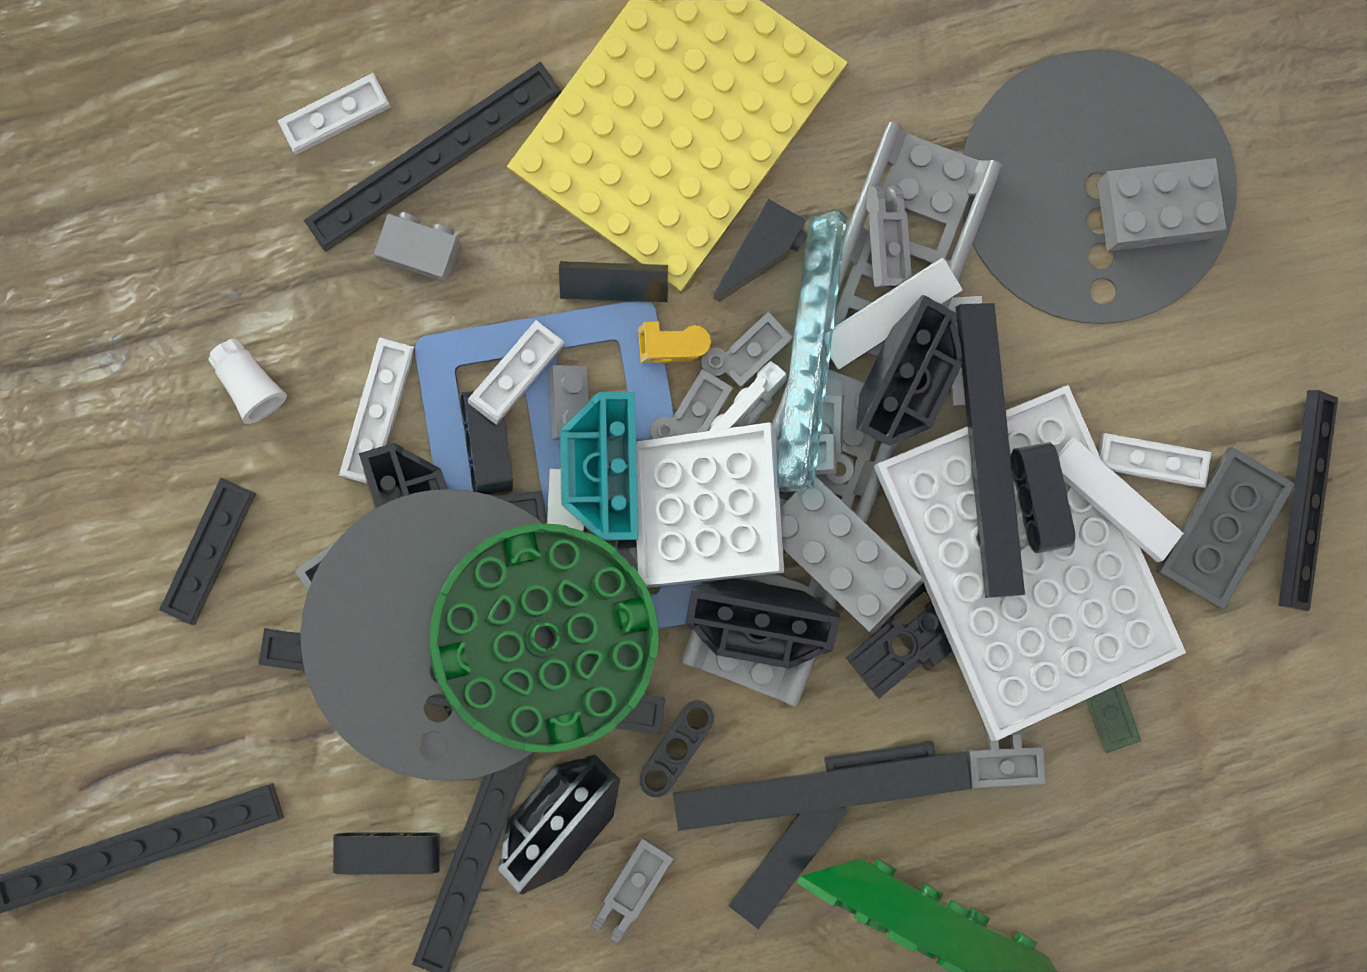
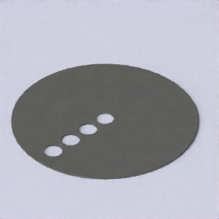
[962,50,1236,324]
[301,489,554,781]

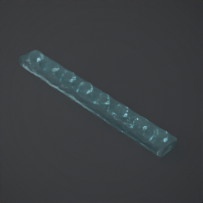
[777,210,847,492]

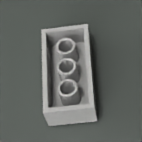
[780,474,925,634]

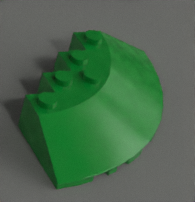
[797,859,1057,972]

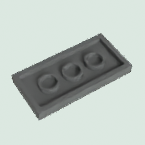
[1157,447,1295,609]

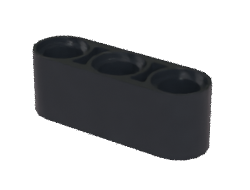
[461,391,513,495]
[1011,442,1076,553]
[640,700,714,797]
[333,832,440,875]

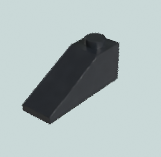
[713,199,808,302]

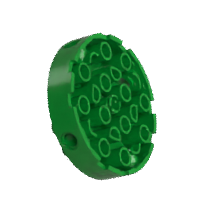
[429,524,659,753]

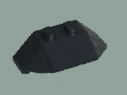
[856,295,963,446]
[359,443,447,509]
[685,578,840,669]
[497,754,620,895]

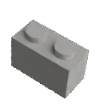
[374,212,461,284]

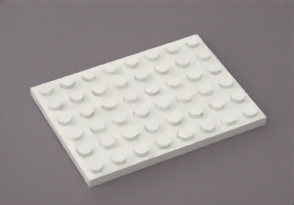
[873,385,1186,741]

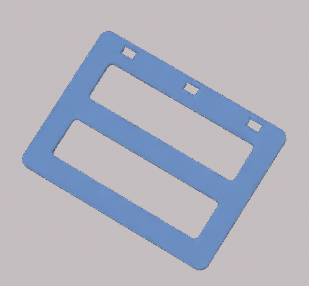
[415,301,702,629]

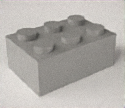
[1097,158,1227,252]

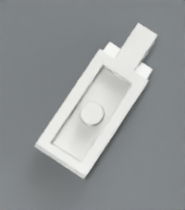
[709,361,789,431]

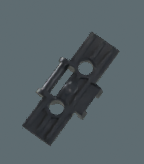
[846,573,953,699]

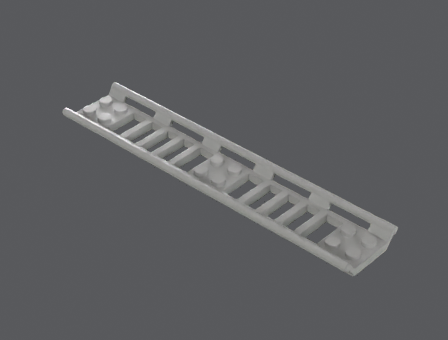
[680,122,1002,707]

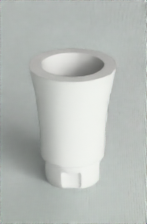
[208,339,287,424]

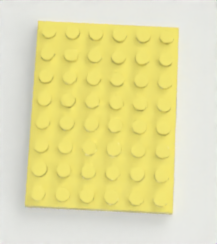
[507,0,848,293]

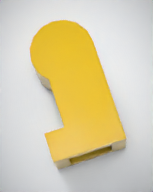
[638,321,711,364]

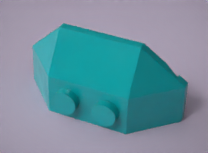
[560,392,638,540]

